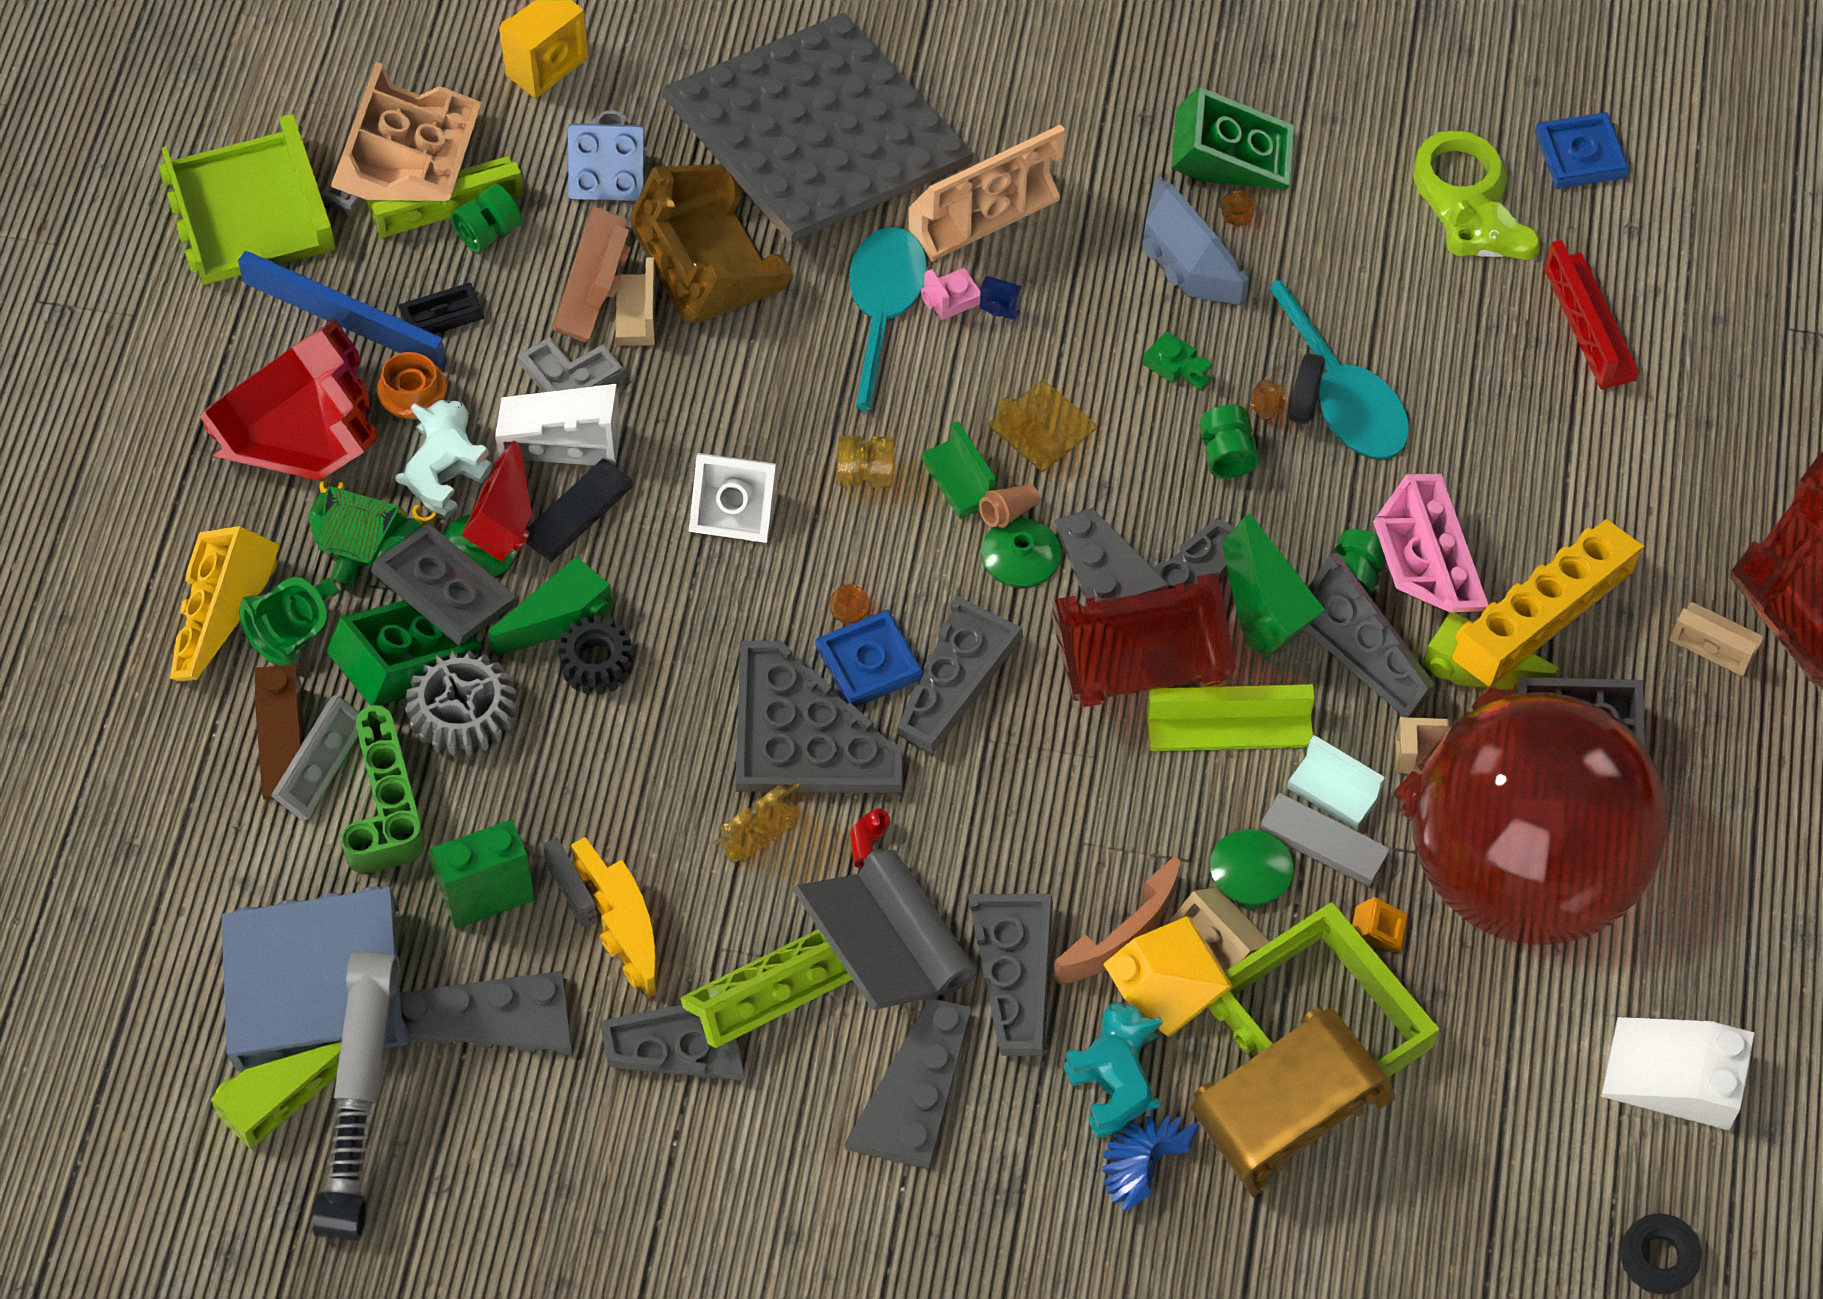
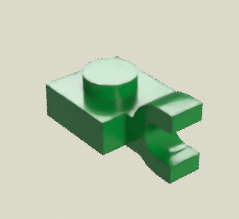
[1143,331,1212,391]

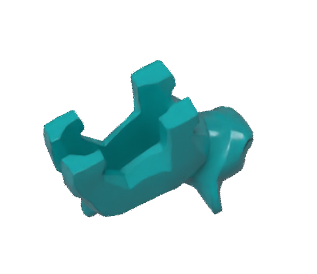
[1064,1002,1163,1138]

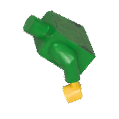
[308,480,436,587]

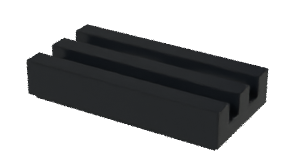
[398,282,484,334]

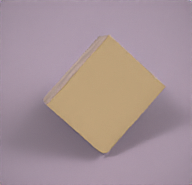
[1395,717,1449,775]

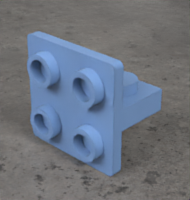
[568,123,647,201]

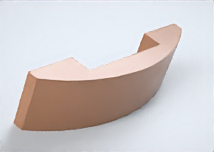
[1053,856,1181,985]

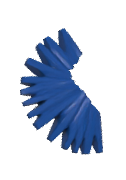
[1102,1116,1199,1212]

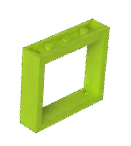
[1208,902,1440,1078]

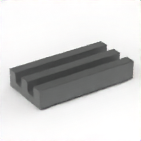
[543,837,598,928]

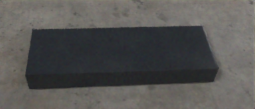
[525,458,633,562]

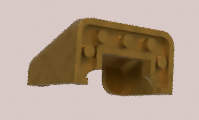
[631,164,794,323]
[1191,1007,1397,1198]

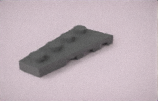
[897,595,1024,753]
[967,894,1053,1056]
[400,971,572,1055]
[845,998,971,1170]

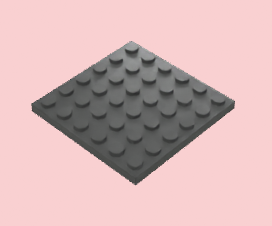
[663,12,974,243]

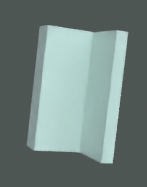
[1287,735,1385,830]

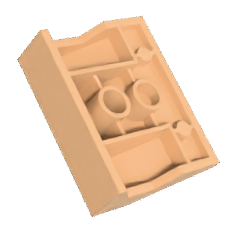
[331,62,482,201]
[908,125,1065,261]

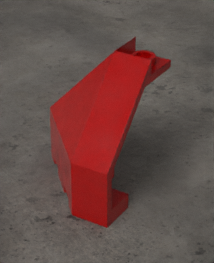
[200,319,377,481]

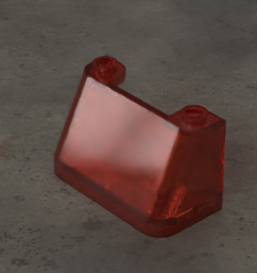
[1052,573,1236,707]

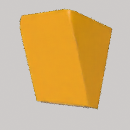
[1352,897,1408,953]

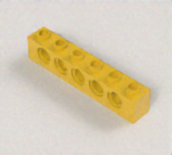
[1452,519,1644,688]

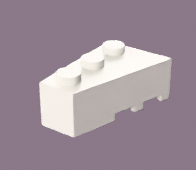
[495,384,621,466]

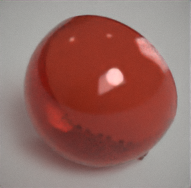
[1393,685,1668,945]

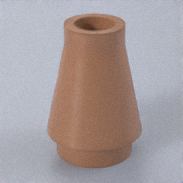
[979,483,1040,528]

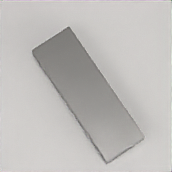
[271,695,359,820]
[1259,793,1390,887]

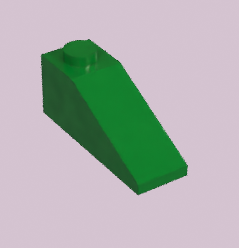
[488,556,613,656]

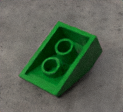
[1171,86,1294,189]
[1221,513,1325,660]
[327,600,482,706]

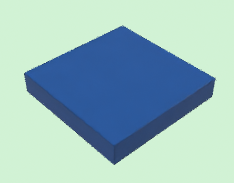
[1535,112,1629,189]
[815,610,923,707]

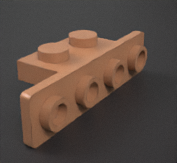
[552,207,630,343]

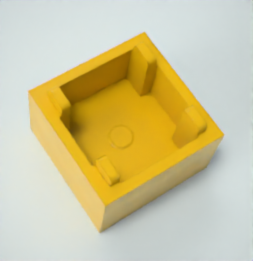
[499,0,589,99]

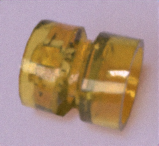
[837,435,894,488]

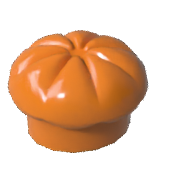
[377,352,447,420]

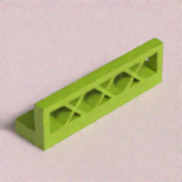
[366,156,524,238]
[680,929,853,1048]

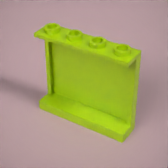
[158,113,336,285]

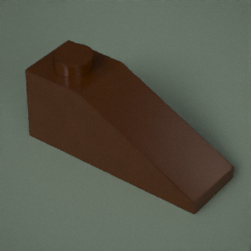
[255,664,304,800]

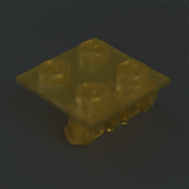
[988,379,1098,473]
[713,783,800,863]

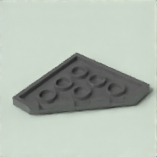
[736,641,902,793]

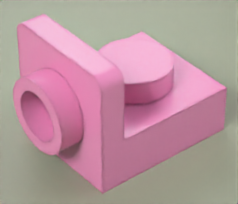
[921,267,982,321]

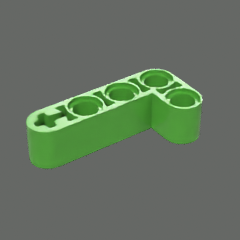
[341,705,424,874]

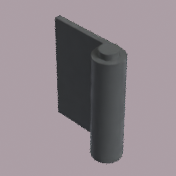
[793,849,977,1010]

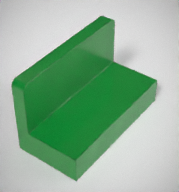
[922,421,996,519]

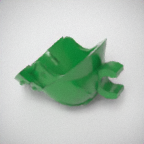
[239,577,340,666]

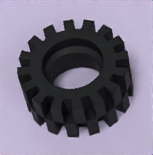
[558,615,633,695]

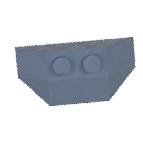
[1142,177,1249,305]

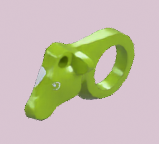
[1413,131,1540,260]

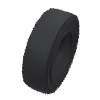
[1289,353,1325,424]
[1620,1213,1702,1294]

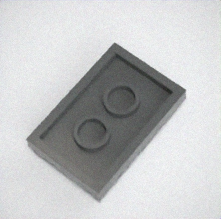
[371,523,516,646]

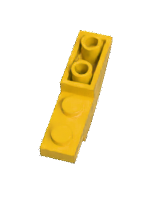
[571,837,657,999]

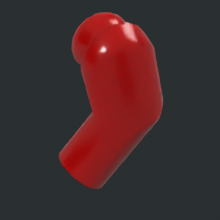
[850,808,890,869]

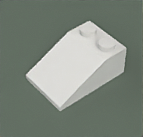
[1601,1017,1754,1130]

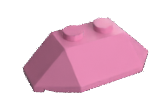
[1373,474,1488,612]

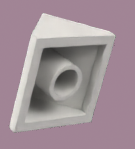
[689,453,778,543]

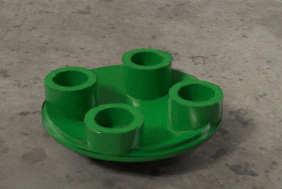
[1209,829,1294,910]

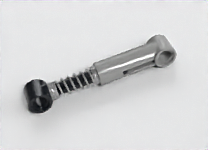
[312,950,399,1241]

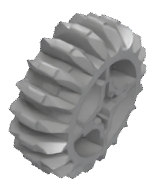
[405,650,517,758]

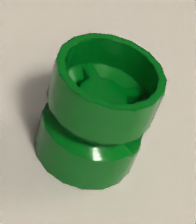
[450,184,522,253]
[1199,404,1259,479]
[1333,529,1386,597]

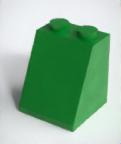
[427,819,535,929]

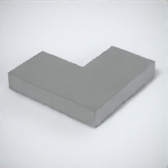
[517,337,625,392]

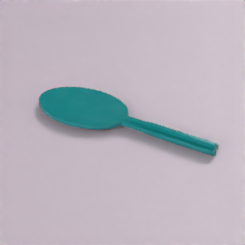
[849,227,926,413]
[1269,280,1409,460]

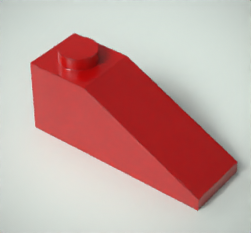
[461,440,532,561]

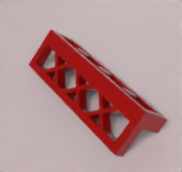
[1544,240,1639,389]

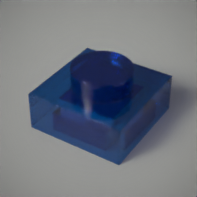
[980,275,1022,320]

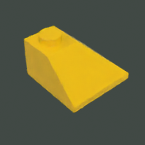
[1104,916,1233,1037]

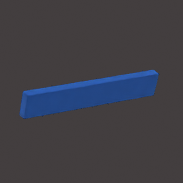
[238,251,446,369]

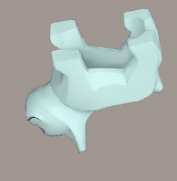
[395,400,492,520]

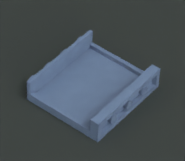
[221,886,408,1071]

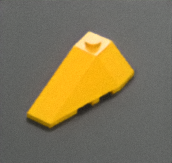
[170,526,280,682]

